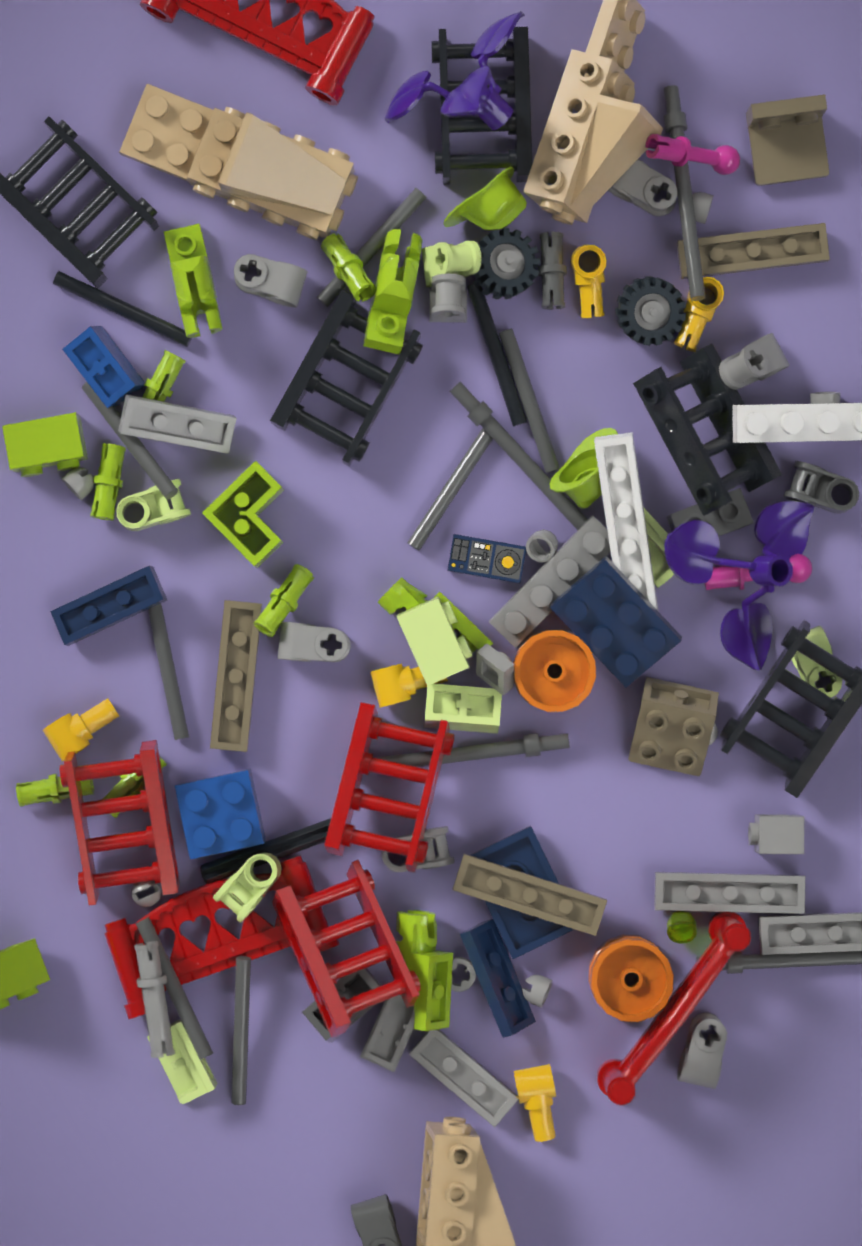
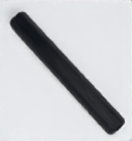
[200,818,331,884]

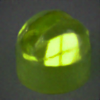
[667,911,697,944]

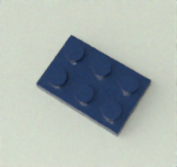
[550,556,682,688]
[470,825,575,959]

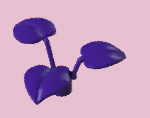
[384,11,525,130]
[664,501,815,671]

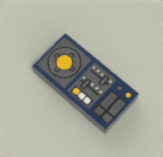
[447,534,526,584]

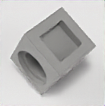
[748,814,804,854]

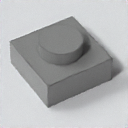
[476,644,514,695]

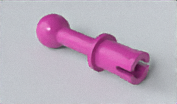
[645,134,740,175]
[704,554,812,590]

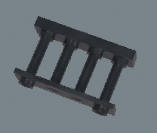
[431,26,532,184]
[0,116,159,289]
[270,290,424,466]
[633,344,782,516]
[720,620,862,798]

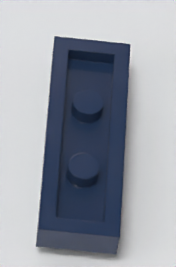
[50,565,167,646]
[460,919,536,1038]

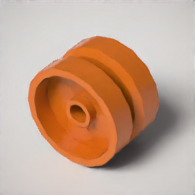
[513,630,596,712]
[588,934,674,1022]

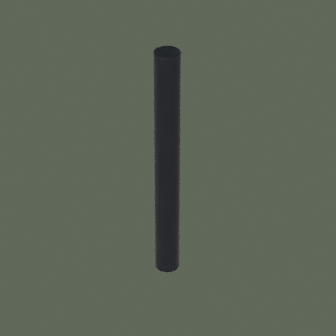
[53,271,192,347]
[467,284,527,427]

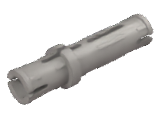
[134,941,175,1058]

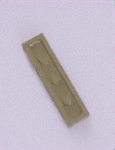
[677,223,830,279]
[210,600,262,752]
[452,853,607,936]

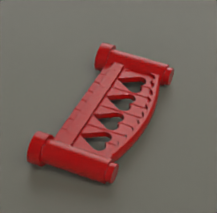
[140,0,375,106]
[104,856,340,1020]
[597,912,751,1105]

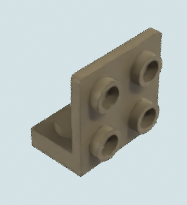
[746,94,829,186]
[628,677,719,776]

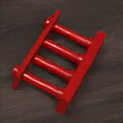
[324,702,455,873]
[59,740,180,906]
[272,860,421,1038]

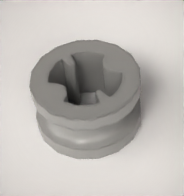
[451,957,476,992]

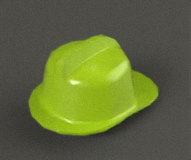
[443,167,527,231]
[549,427,618,509]

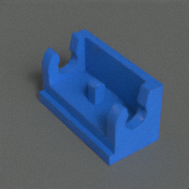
[62,326,145,408]

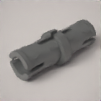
[538,232,567,310]

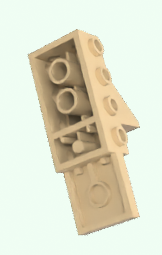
[523,0,663,225]
[119,84,358,240]
[416,1117,516,1246]

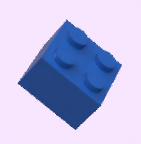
[175,769,266,859]

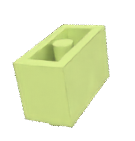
[397,596,473,686]

